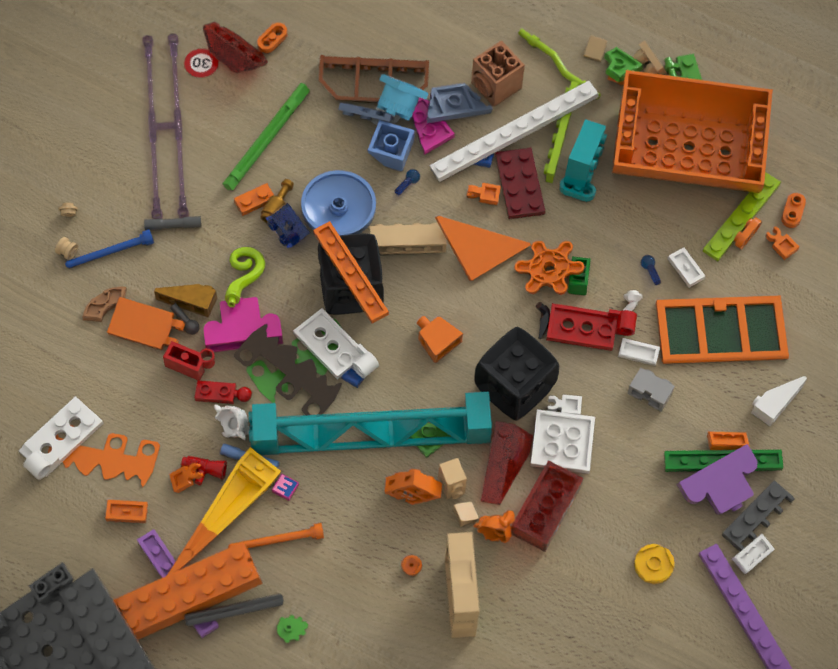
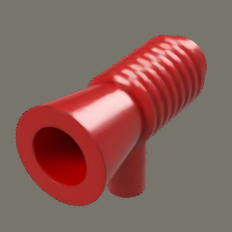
[181,456,227,485]

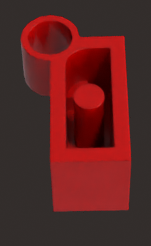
[163,341,215,380]

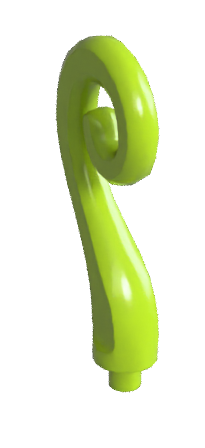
[225,247,265,307]

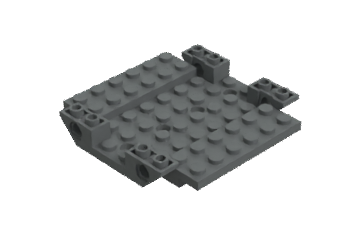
[0,562,155,669]

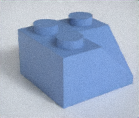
[368,120,414,172]

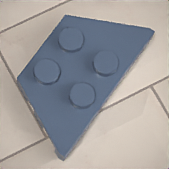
[427,83,493,123]

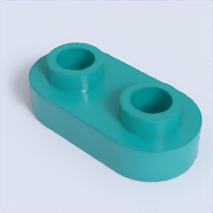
[559,178,596,202]

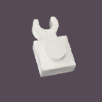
[547,395,582,415]

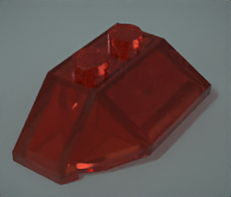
[203,21,268,73]

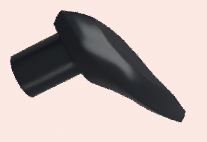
[536,302,550,339]

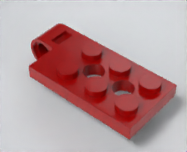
[546,303,637,351]

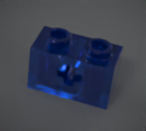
[266,203,310,248]

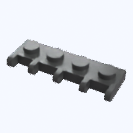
[722,480,795,551]

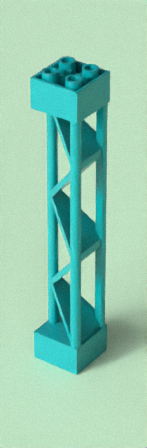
[248,392,492,456]

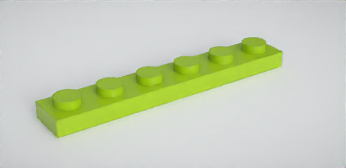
[543,81,578,183]
[703,173,781,262]

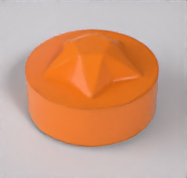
[401,555,422,575]

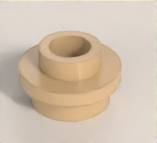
[59,203,78,217]

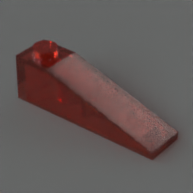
[481,421,533,505]

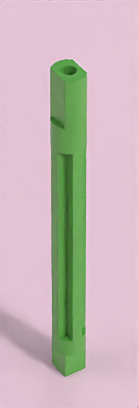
[222,83,310,190]

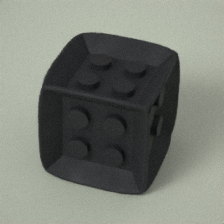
[318,233,384,315]
[474,327,560,421]

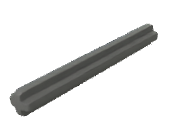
[184,593,284,626]

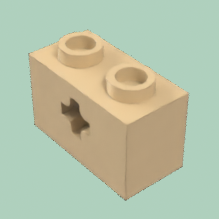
[438,458,467,499]

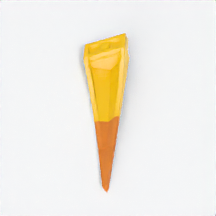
[167,447,281,575]

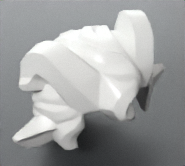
[214,405,250,440]

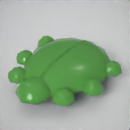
[277,615,308,643]

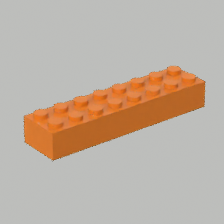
[114,541,263,640]

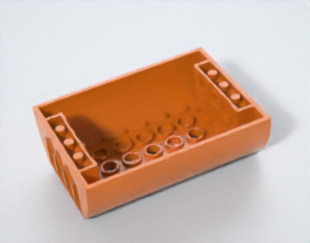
[612,70,773,193]

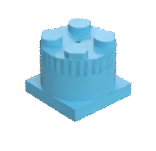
[377,74,428,121]

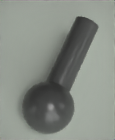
[170,303,199,335]

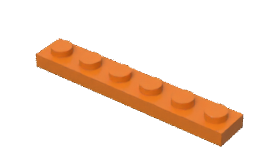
[313,221,389,324]

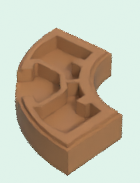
[82,287,127,322]

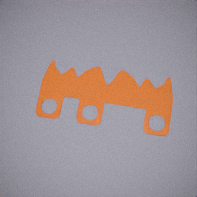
[48,425,160,487]

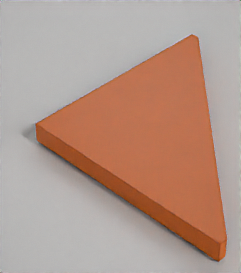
[435,216,531,281]

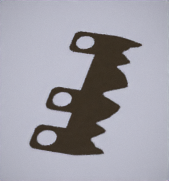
[234,324,342,415]

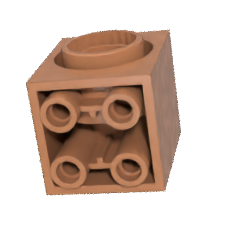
[471,40,525,107]

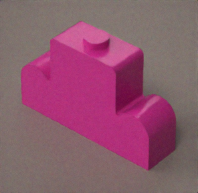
[204,297,283,352]

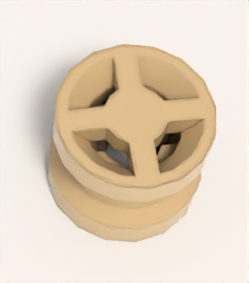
[55,237,79,260]

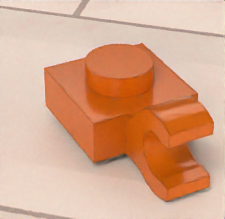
[467,183,501,205]

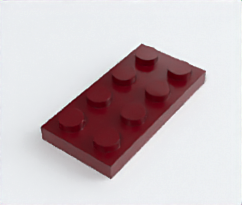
[495,147,545,220]

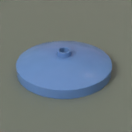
[301,170,376,236]

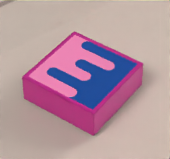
[272,474,299,501]

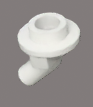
[623,290,643,311]

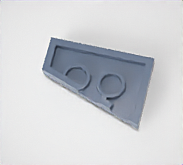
[338,102,395,123]

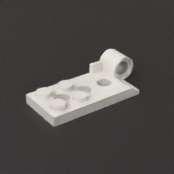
[19,396,103,480]

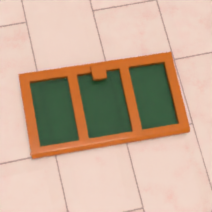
[656,295,789,364]

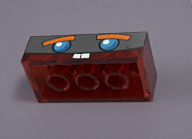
[511,460,584,552]

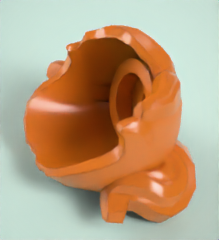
[474,510,515,543]

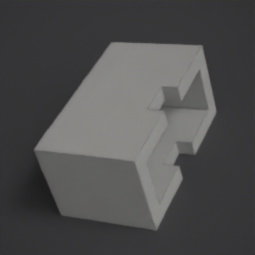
[627,368,675,412]

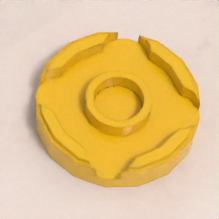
[634,544,675,584]

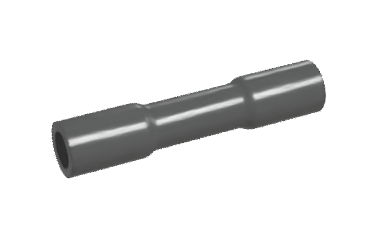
[144,216,202,230]

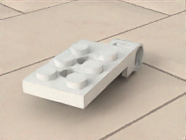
[293,308,379,379]

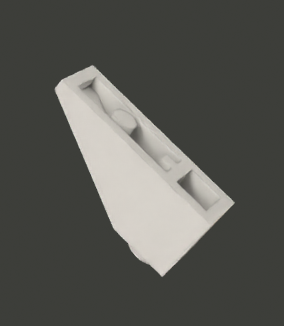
[751,376,807,426]

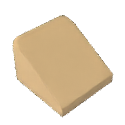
[584,36,607,62]
[453,502,479,527]

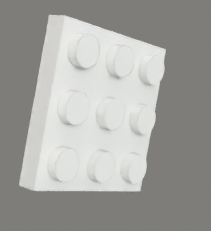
[530,410,595,474]

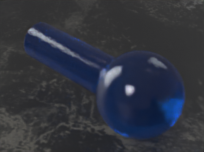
[395,169,420,195]
[641,255,661,285]

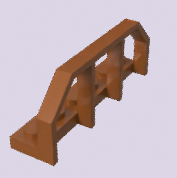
[319,55,429,102]

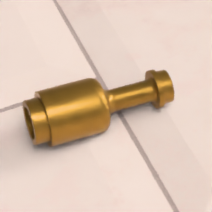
[260,179,294,225]

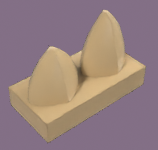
[633,40,667,75]

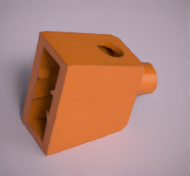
[417,316,463,363]

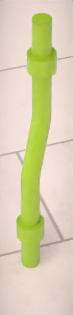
[518,29,601,100]

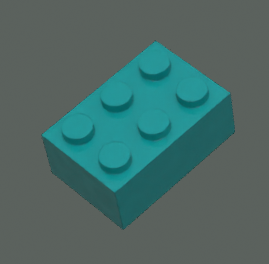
[564,119,607,189]

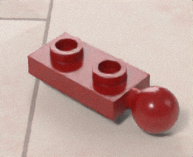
[195,380,252,404]

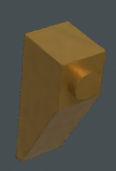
[154,284,217,318]

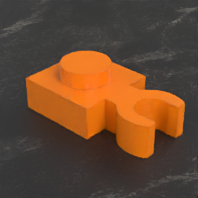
[765,226,799,260]
[169,463,203,493]

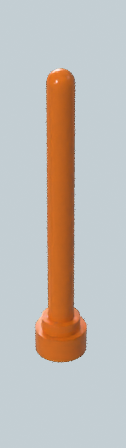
[228,523,324,548]

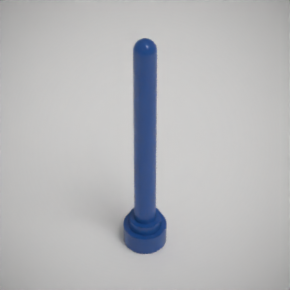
[65,229,154,268]

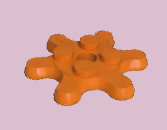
[514,241,584,295]

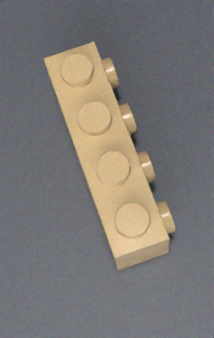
[370,223,447,254]

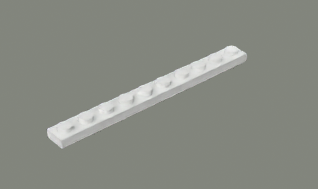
[430,81,599,182]

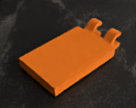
[107,297,185,350]

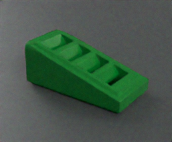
[568,256,591,296]

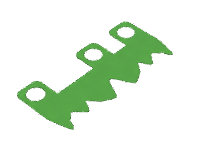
[246,319,342,403]

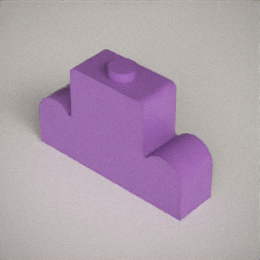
[676,444,757,515]

